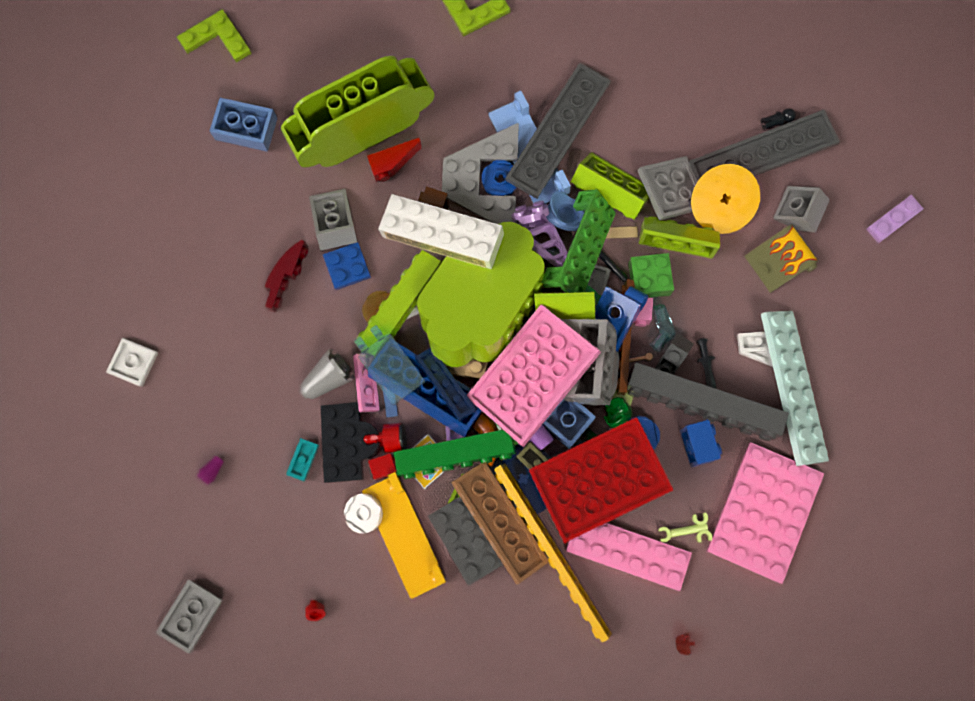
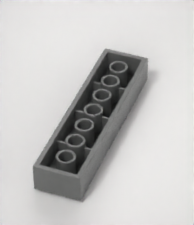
[627,363,789,442]

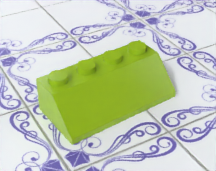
[571,152,649,220]
[638,216,720,259]

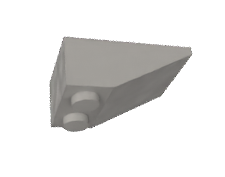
[309,189,357,251]

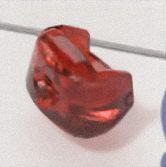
[676,633,695,655]

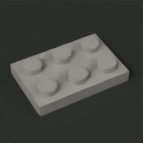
[156,579,223,654]

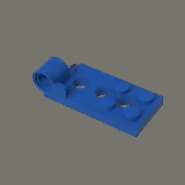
[596,286,649,352]

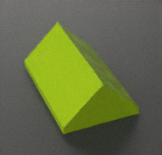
[534,292,596,320]

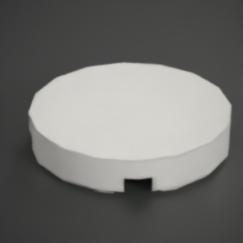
[344,494,383,533]

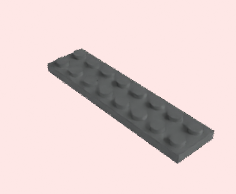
[505,63,611,199]
[688,110,840,182]

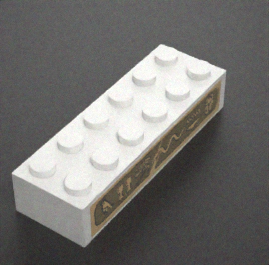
[378,194,504,269]

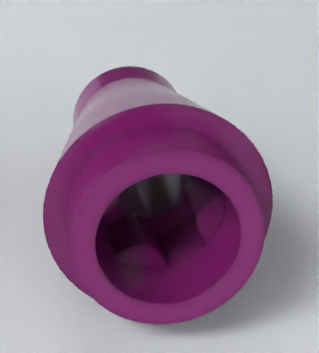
[196,455,224,485]

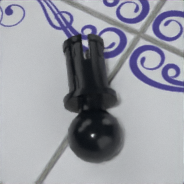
[761,108,796,130]

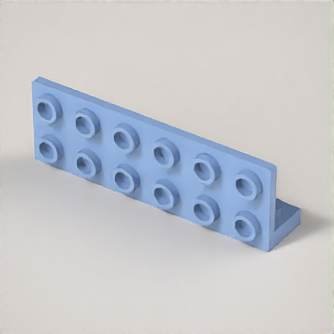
[489,91,571,204]

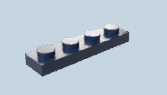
[415,348,476,422]

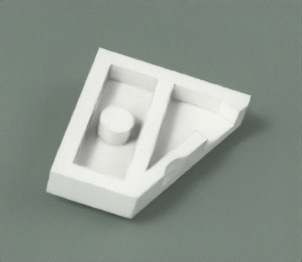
[737,332,773,367]

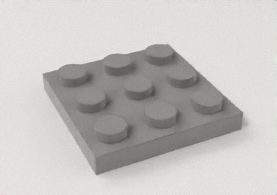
[637,156,697,221]

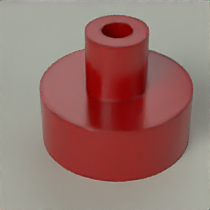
[305,600,326,621]

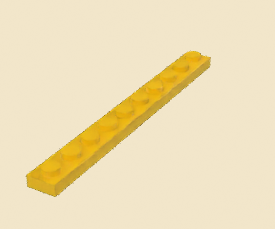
[494,464,612,643]

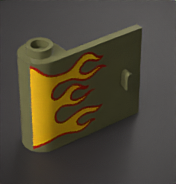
[744,224,819,293]

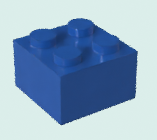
[680,420,722,468]

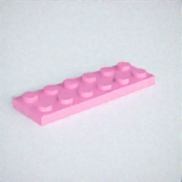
[566,523,692,591]

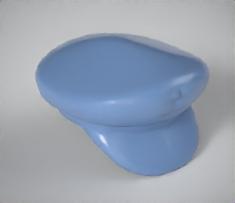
[546,191,585,231]

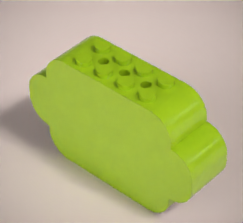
[281,56,434,168]
[417,222,544,367]

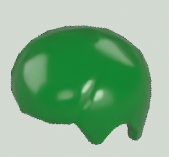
[604,397,632,428]

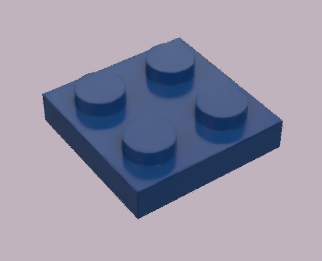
[323,242,371,290]

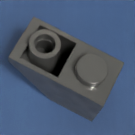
[655,333,694,375]

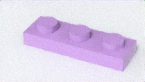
[866,195,924,244]

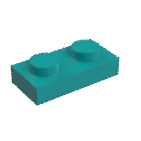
[286,438,320,482]

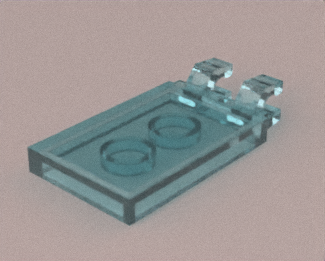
[354,325,425,405]

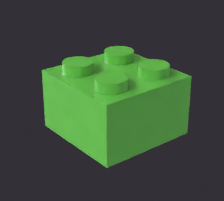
[628,253,674,298]

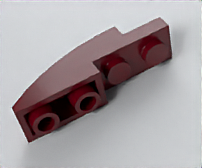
[264,240,309,313]

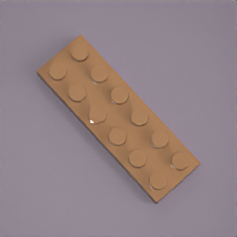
[451,463,549,585]

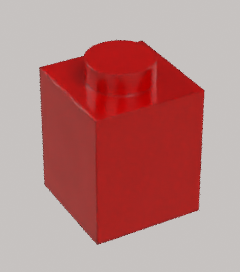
[368,453,397,481]

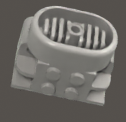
[561,319,619,406]

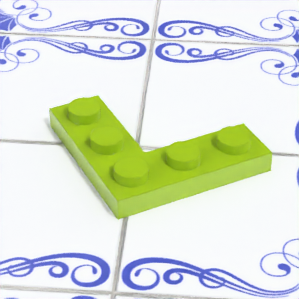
[442,0,510,37]
[177,9,252,63]

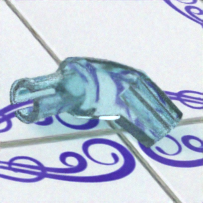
[650,304,676,352]

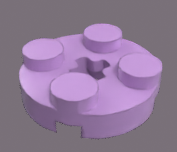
[511,201,550,224]

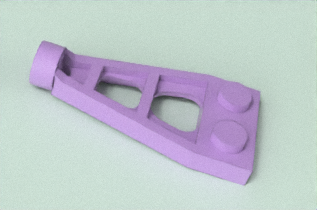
[517,214,568,267]

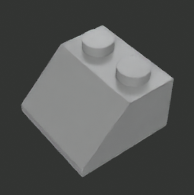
[774,186,830,232]

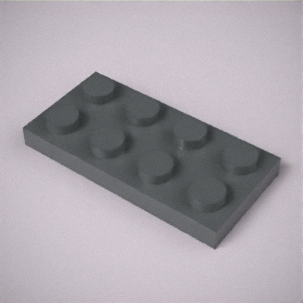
[428,497,503,586]

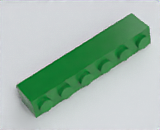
[394,430,516,479]

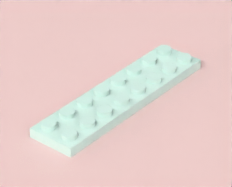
[761,311,829,466]

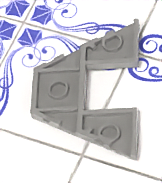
[442,123,519,224]

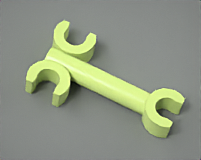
[658,513,712,543]

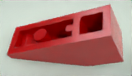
[367,137,422,182]

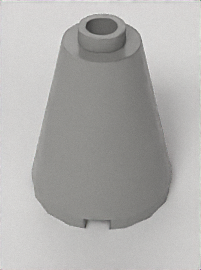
[300,349,354,400]

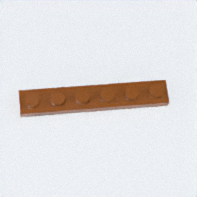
[616,279,634,395]

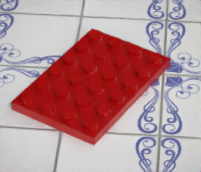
[529,417,674,543]

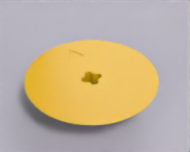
[691,164,760,234]

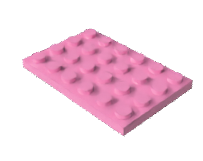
[467,305,601,447]
[706,442,824,584]

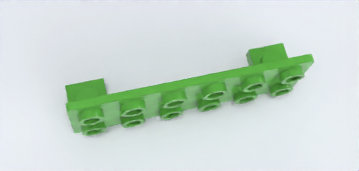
[541,189,616,293]

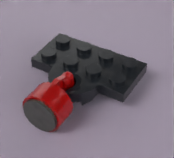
[321,402,407,483]

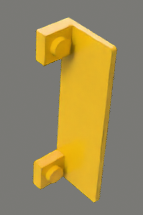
[362,472,447,599]

